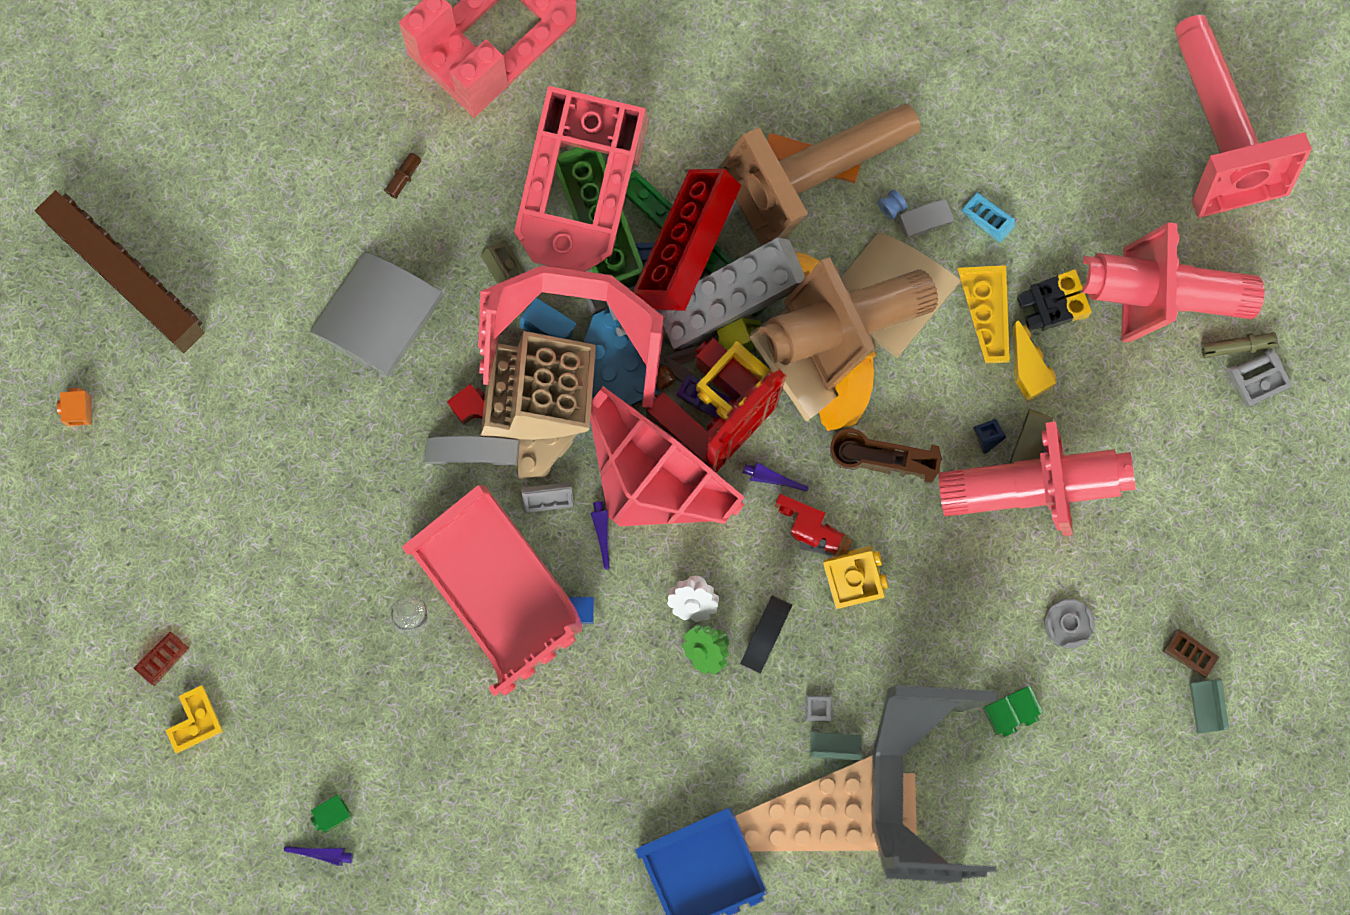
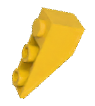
[1012,320,1056,402]

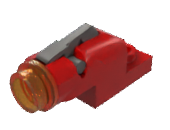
[775,494,852,557]

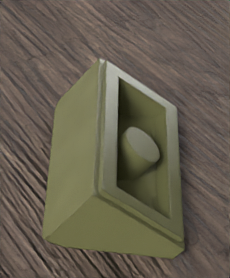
[481,241,525,284]

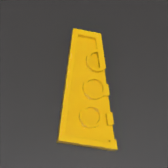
[957,265,1010,363]

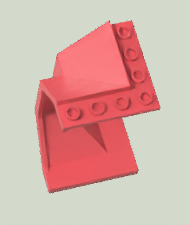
[478,266,665,408]

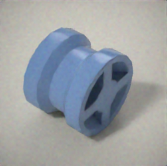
[877,189,908,220]

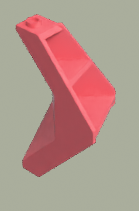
[590,386,745,526]

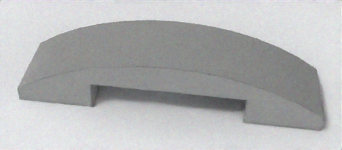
[425,436,520,466]

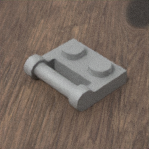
[1227,349,1293,408]

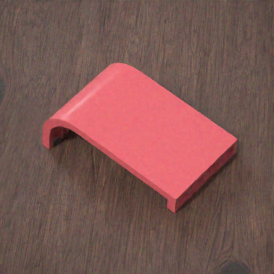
[402,485,582,696]

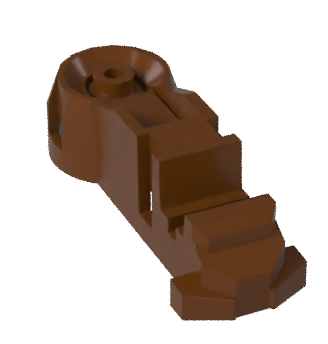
[830,428,942,484]

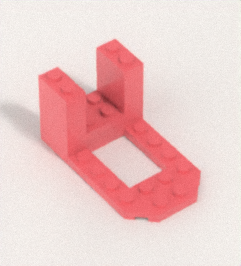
[399,0,576,118]
[514,86,649,272]

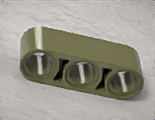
[1009,409,1053,463]

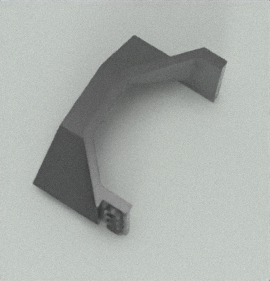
[871,685,996,884]

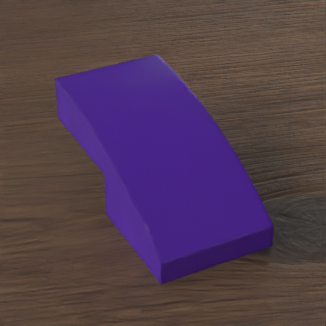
[676,374,732,418]

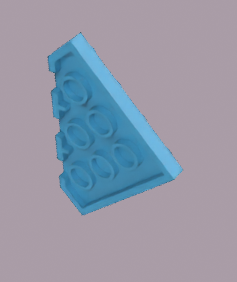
[584,308,658,425]

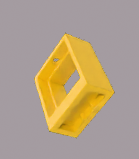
[696,341,773,421]

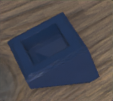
[973,419,1006,454]

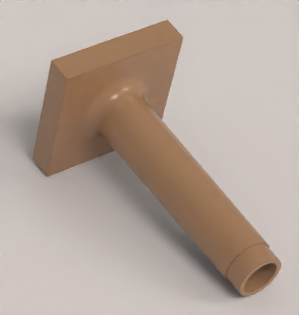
[718,103,920,246]

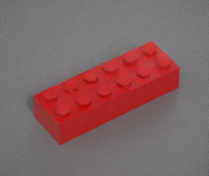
[633,169,742,311]

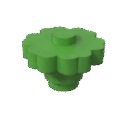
[683,625,729,674]

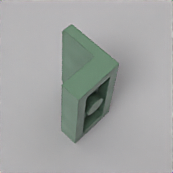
[1190,679,1229,734]
[810,732,863,761]

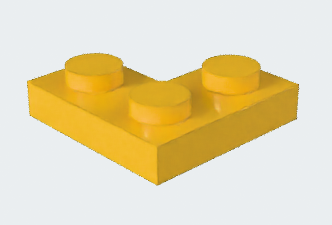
[165,685,224,754]

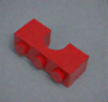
[447,384,486,437]

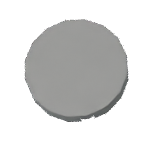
[1044,599,1095,649]

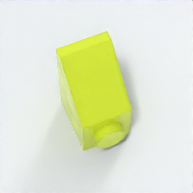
[717,318,761,350]

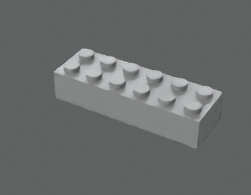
[657,238,806,350]

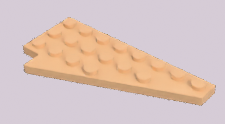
[735,756,917,851]

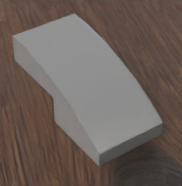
[898,199,955,238]

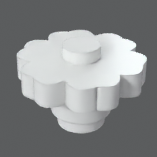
[667,576,719,622]

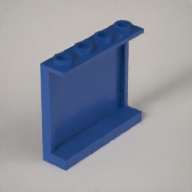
[635,807,768,915]

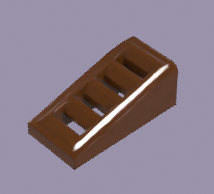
[1163,629,1219,678]

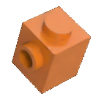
[57,388,92,426]

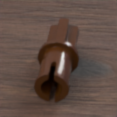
[384,153,421,199]

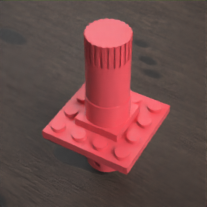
[1082,222,1265,342]
[939,422,1136,536]

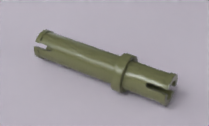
[1201,332,1278,359]

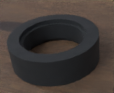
[740,595,792,674]

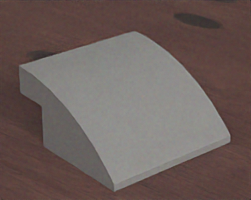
[310,252,443,378]

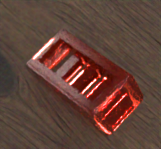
[133,631,189,686]

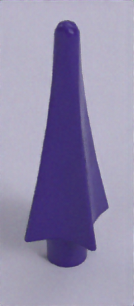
[743,462,809,492]
[591,501,610,570]
[284,846,353,866]

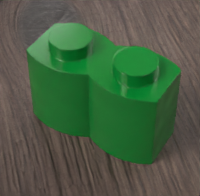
[983,686,1043,737]

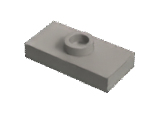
[522,482,574,513]

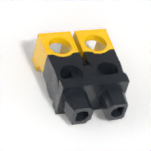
[1017,269,1092,331]

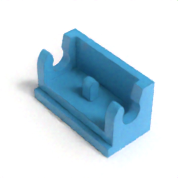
[519,297,577,340]

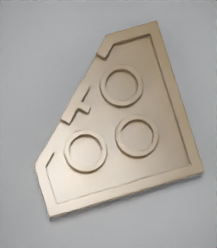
[518,434,577,480]

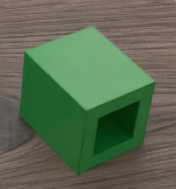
[310,794,353,833]

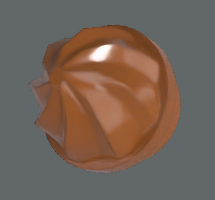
[656,365,676,390]

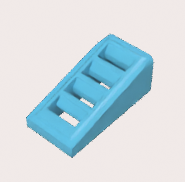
[961,192,1015,243]

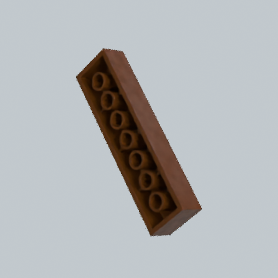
[34,190,204,354]

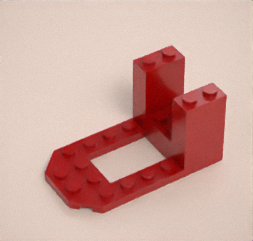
[646,338,787,473]

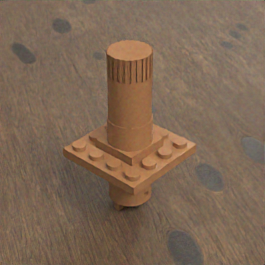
[758,257,938,390]

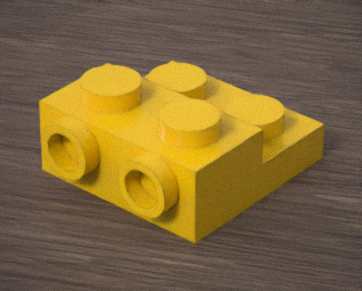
[823,545,889,609]

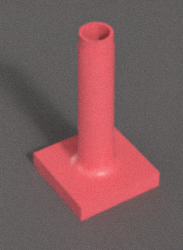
[1175,15,1312,218]

